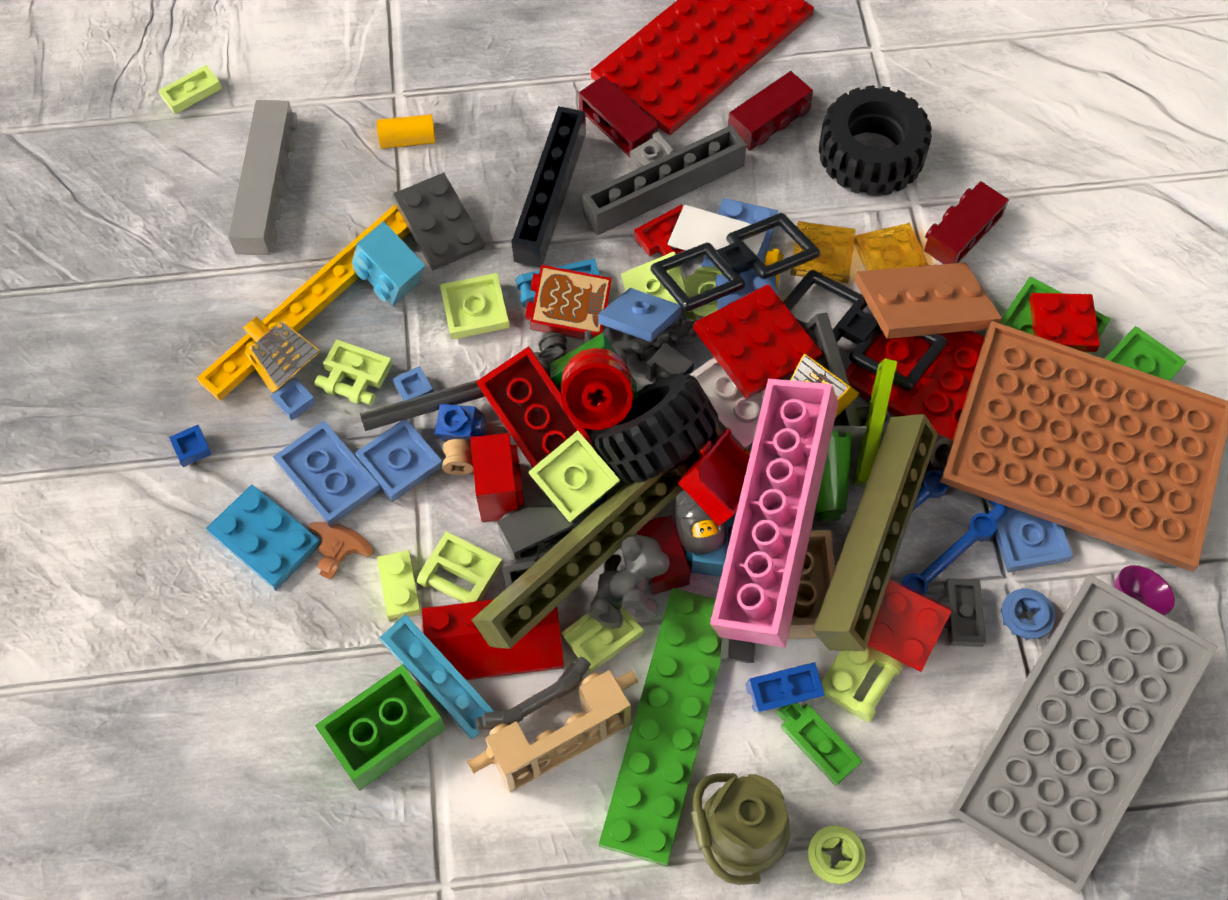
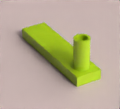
[852,359,897,487]

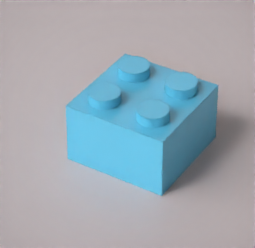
[352,221,426,306]

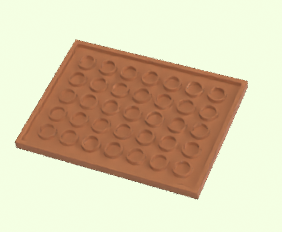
[940,321,1228,572]

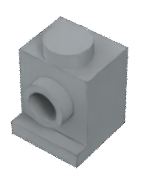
[629,132,674,171]

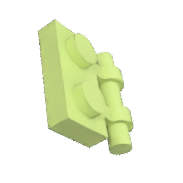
[315,339,393,405]

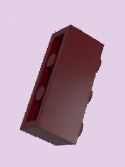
[728,71,813,151]
[579,76,658,158]
[924,181,1009,264]

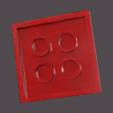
[693,284,823,400]

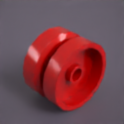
[561,348,633,430]

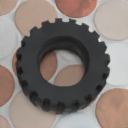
[819,85,932,196]
[592,373,718,484]

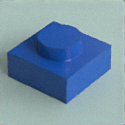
[169,425,212,467]

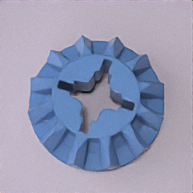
[1000,588,1055,641]

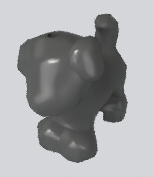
[589,535,670,629]

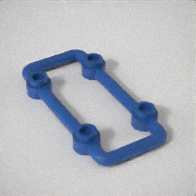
[901,468,1008,595]

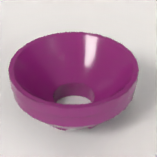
[1113,565,1175,616]

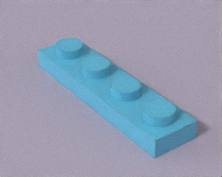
[378,614,495,739]

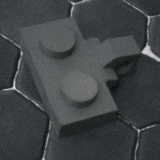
[938,578,986,647]

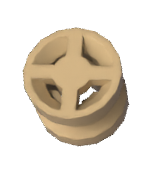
[442,439,473,475]

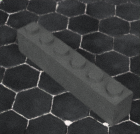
[582,125,747,236]

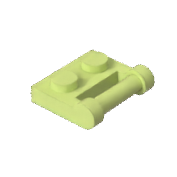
[417,531,503,603]
[821,645,904,722]

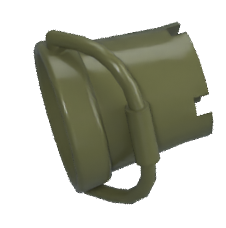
[691,773,790,885]

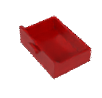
[678,428,750,526]

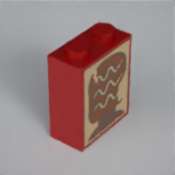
[525,265,612,340]

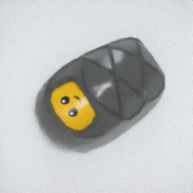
[675,490,726,554]

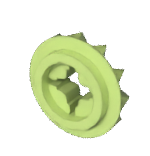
[808,825,865,885]

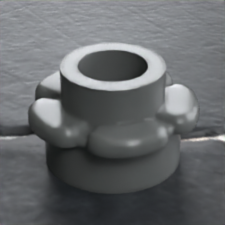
[538,331,567,351]

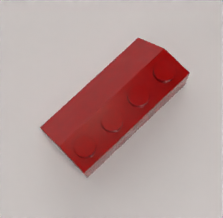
[422,599,564,681]

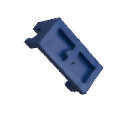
[745,662,825,713]

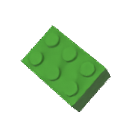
[315,664,446,791]

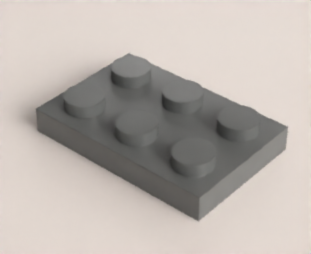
[392,172,485,271]

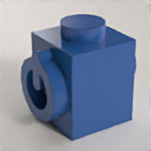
[435,404,487,442]

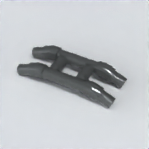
[475,657,591,731]

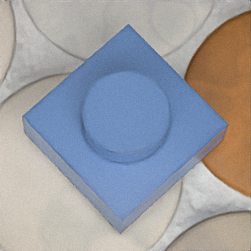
[392,366,434,401]
[271,377,316,421]

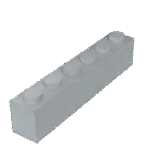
[228,100,298,255]

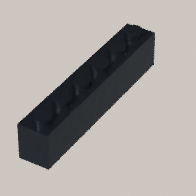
[511,106,586,267]

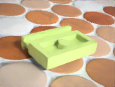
[561,607,644,673]

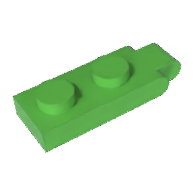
[776,703,862,787]

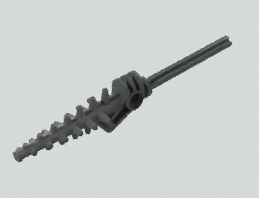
[360,316,703,431]

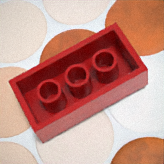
[476,346,600,468]

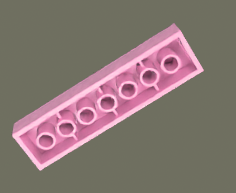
[710,379,838,648]

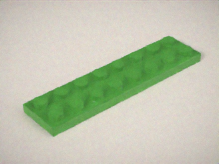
[599,588,722,867]

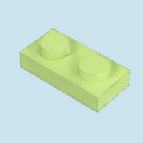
[158,65,222,114]
[377,550,421,621]

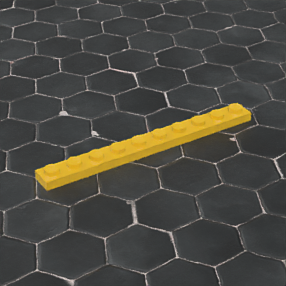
[197,204,410,401]

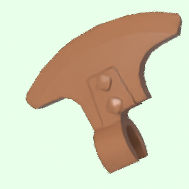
[309,522,374,580]

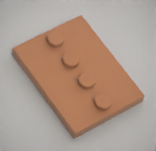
[855,262,1002,339]

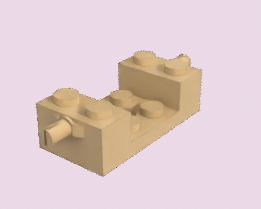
[467,670,639,793]

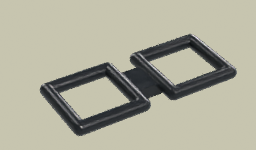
[650,213,820,311]
[783,270,947,391]

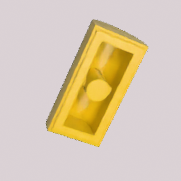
[377,114,436,149]

